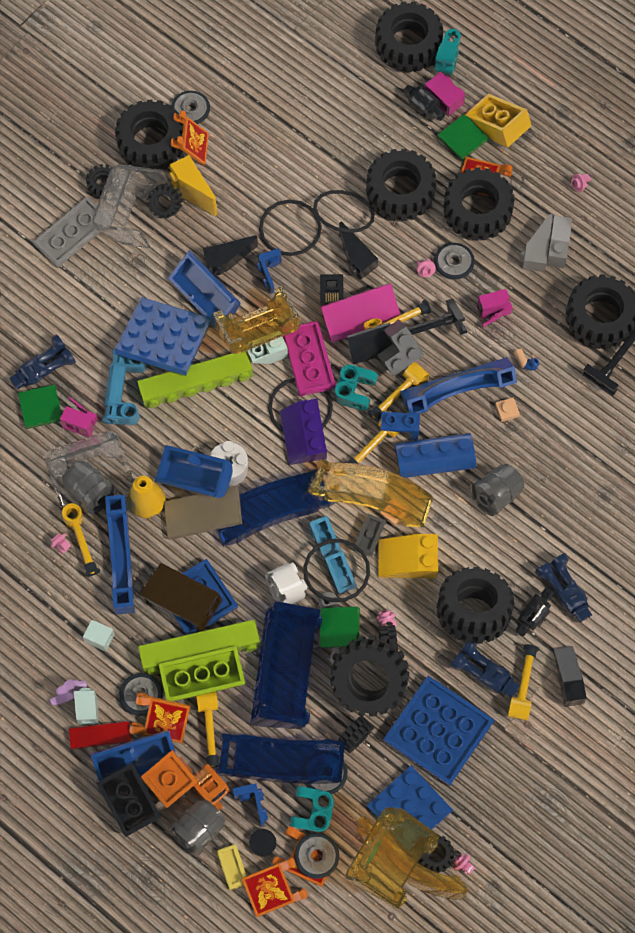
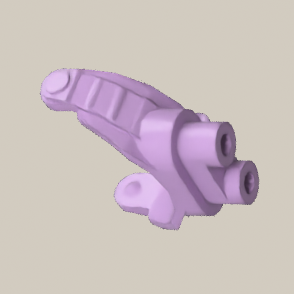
[50,679,87,706]

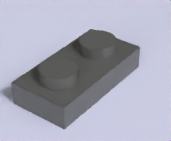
[354,514,386,557]

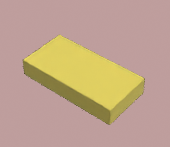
[217,844,247,890]

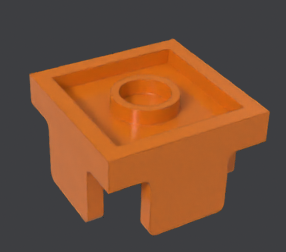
[141,750,198,808]

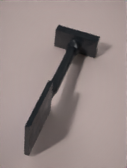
[347,298,467,364]
[582,330,635,396]

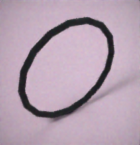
[313,190,375,233]
[259,199,322,256]
[268,378,333,432]
[303,539,370,602]

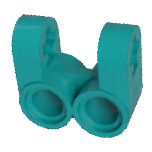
[435,29,461,75]
[335,364,378,411]
[290,786,335,832]

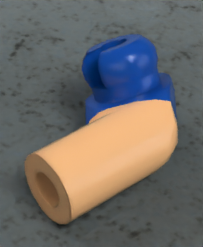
[514,349,539,371]

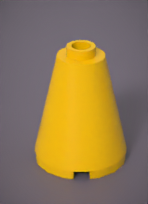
[127,476,166,519]

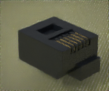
[320,274,344,305]

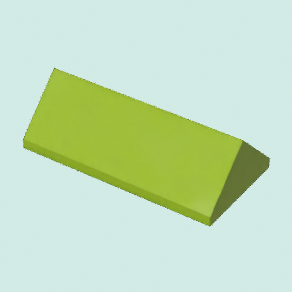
[159,646,246,702]

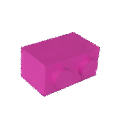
[425,72,465,117]

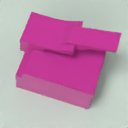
[477,289,513,328]
[60,397,98,438]

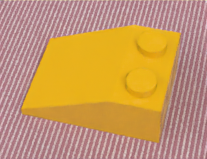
[465,93,532,148]
[169,155,217,216]
[378,534,438,578]

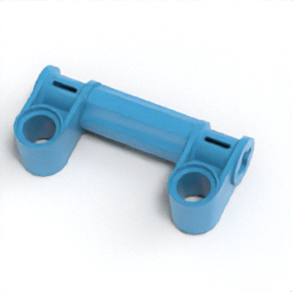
[102,349,147,425]

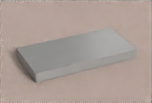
[33,196,112,268]

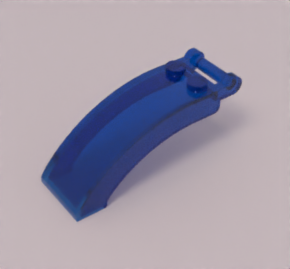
[216,468,335,547]
[216,734,345,784]

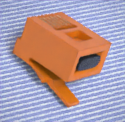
[192,764,230,810]

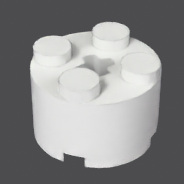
[210,441,248,486]
[265,562,307,609]

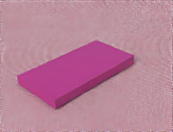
[320,283,400,343]
[282,321,336,397]

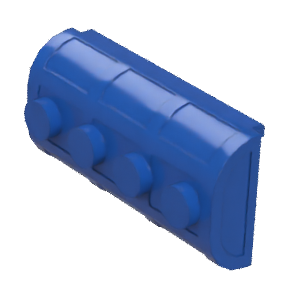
[168,251,241,329]
[394,433,476,479]
[154,445,233,498]
[90,729,176,780]

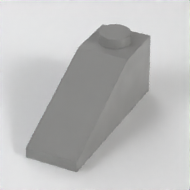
[520,214,553,272]
[546,215,572,268]

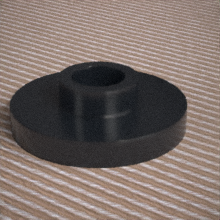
[249,829,276,857]

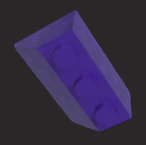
[280,398,327,465]

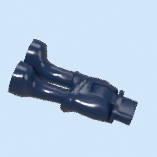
[9,334,76,390]
[535,553,592,623]
[450,642,520,698]

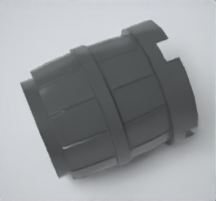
[62,461,116,514]
[470,464,524,516]
[168,799,226,857]

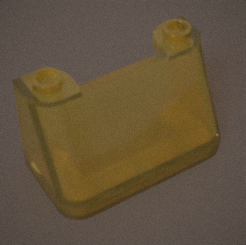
[213,286,300,354]
[345,807,440,909]

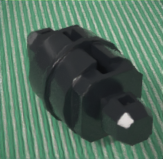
[403,85,445,121]
[515,588,554,637]

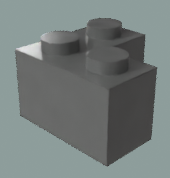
[378,319,425,376]

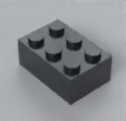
[96,761,162,837]

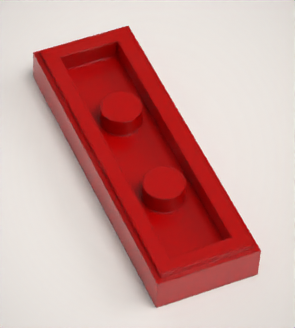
[69,721,131,750]

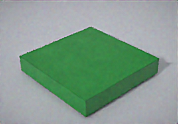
[437,114,489,161]
[18,385,62,429]
[320,606,360,648]

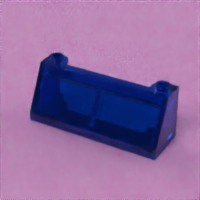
[250,601,322,730]

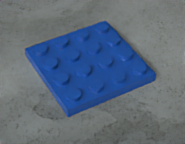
[115,297,211,376]
[383,675,495,787]

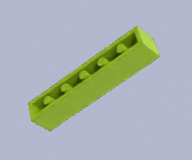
[137,350,253,408]
[138,619,260,675]

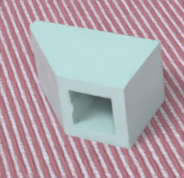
[245,332,288,364]
[74,688,99,725]

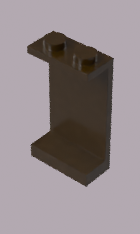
[140,563,223,632]

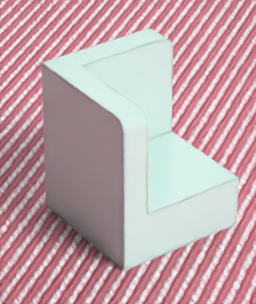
[83,620,115,652]

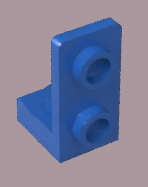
[256,248,282,294]
[381,412,420,440]
[232,783,268,827]

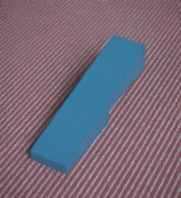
[308,516,357,594]

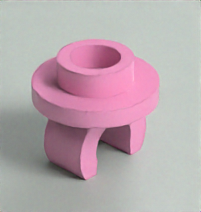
[571,174,591,192]
[417,258,436,277]
[51,533,71,554]
[376,609,396,627]
[453,854,475,874]

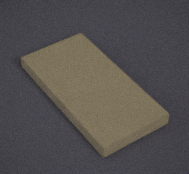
[164,486,242,540]

